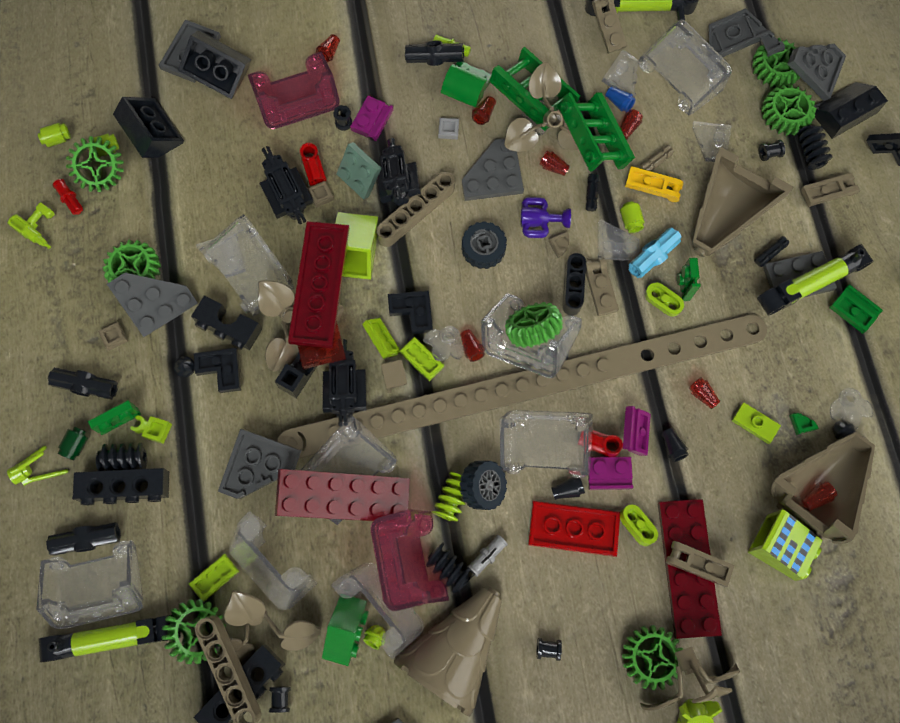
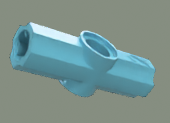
[628,228,682,278]

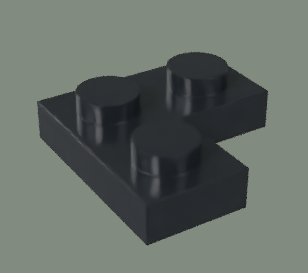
[866,133,900,166]
[388,291,433,334]
[194,348,241,393]

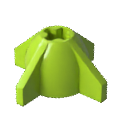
[677,699,722,723]

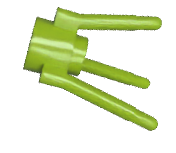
[7,446,69,486]

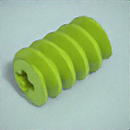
[431,472,466,522]

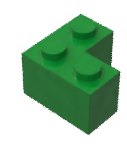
[322,594,369,666]

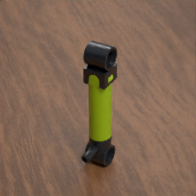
[585,0,699,24]
[757,244,874,316]
[39,615,181,663]

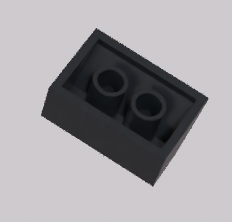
[178,30,252,99]
[814,82,888,139]
[113,97,184,158]

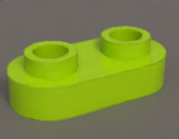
[645,282,684,317]
[620,504,658,546]

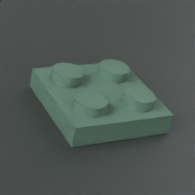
[336,142,381,200]

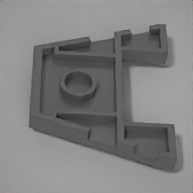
[709,8,785,81]

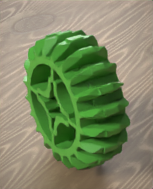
[752,37,801,88]
[761,84,817,136]
[66,136,124,192]
[102,239,161,283]
[505,302,563,348]
[162,599,226,664]
[621,625,683,691]

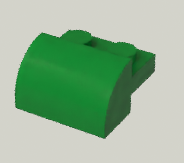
[441,62,491,108]

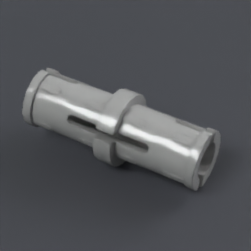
[467,535,508,577]

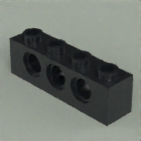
[72,468,170,506]
[193,645,285,723]

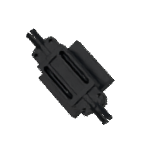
[378,138,421,206]
[260,146,313,224]
[322,339,367,426]

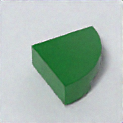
[789,413,819,435]

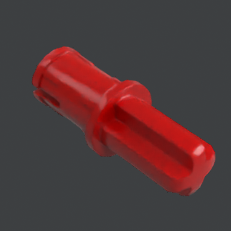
[52,179,83,215]

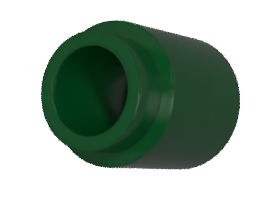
[58,427,89,460]

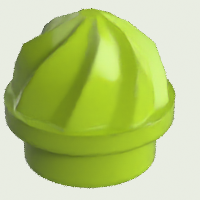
[363,625,386,650]

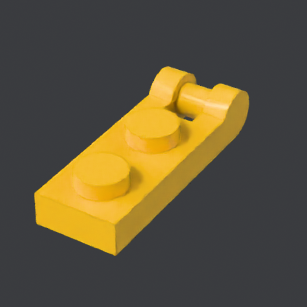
[625,166,684,202]

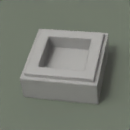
[438,118,459,140]

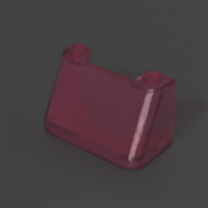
[248,52,340,129]
[371,509,449,611]

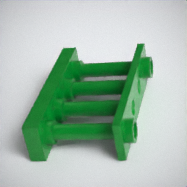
[489,47,580,131]
[557,92,635,172]

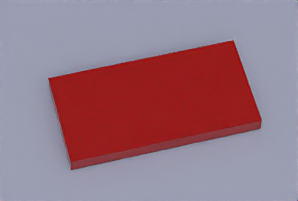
[528,501,620,557]

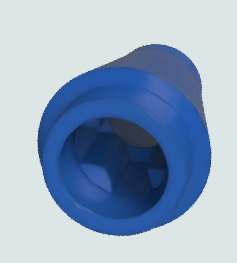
[606,86,636,112]

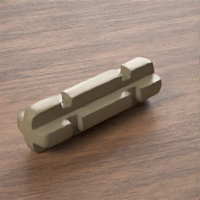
[640,145,674,172]

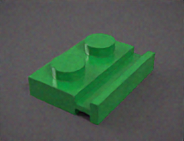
[677,258,701,301]
[829,284,883,334]
[88,400,141,435]

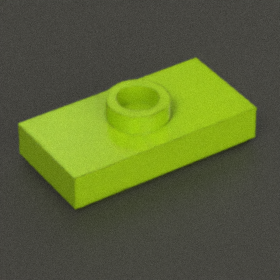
[362,318,400,359]
[400,337,444,382]
[732,402,781,444]
[189,554,240,602]

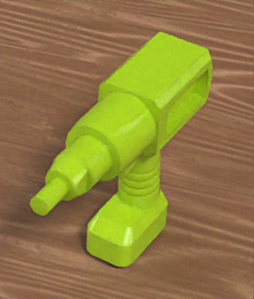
[7,202,55,249]

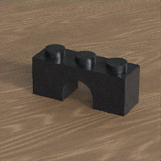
[191,295,262,350]
[275,345,329,399]

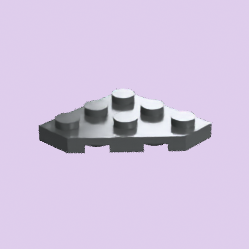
[788,44,846,101]
[462,138,524,201]
[107,273,198,337]
[218,429,302,499]

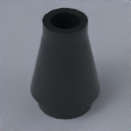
[662,428,689,462]
[551,476,585,500]

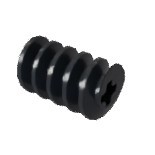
[797,125,833,170]
[96,443,147,471]
[426,542,475,594]

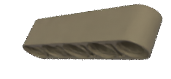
[377,171,455,247]
[195,615,262,723]

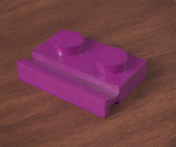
[350,96,393,141]
[622,406,651,456]
[587,457,633,490]

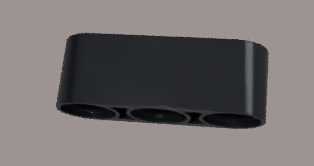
[563,253,586,316]

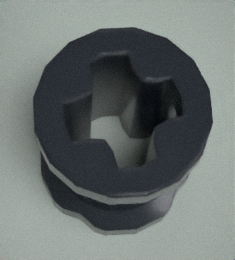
[333,105,352,131]
[758,140,785,161]
[536,638,562,661]
[269,687,291,713]

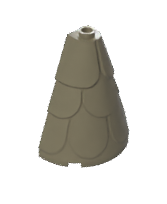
[693,147,794,257]
[771,432,875,544]
[394,587,502,717]

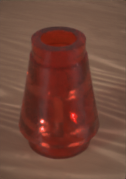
[316,34,340,63]
[472,96,496,125]
[620,109,643,140]
[539,151,570,176]
[460,329,485,362]
[689,377,720,409]
[802,481,838,511]

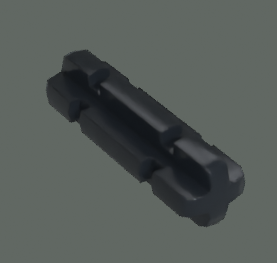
[586,173,599,212]
[754,236,789,267]

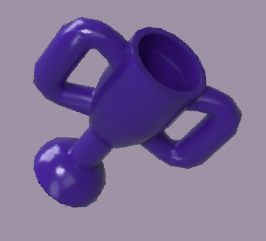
[521,197,571,238]

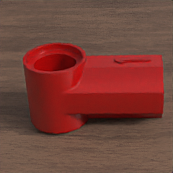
[300,143,326,186]
[578,427,623,457]

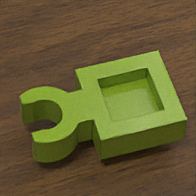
[130,416,172,444]

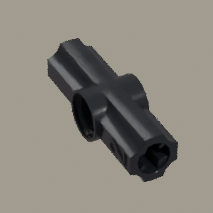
[405,41,464,66]
[48,367,118,400]
[46,522,121,556]

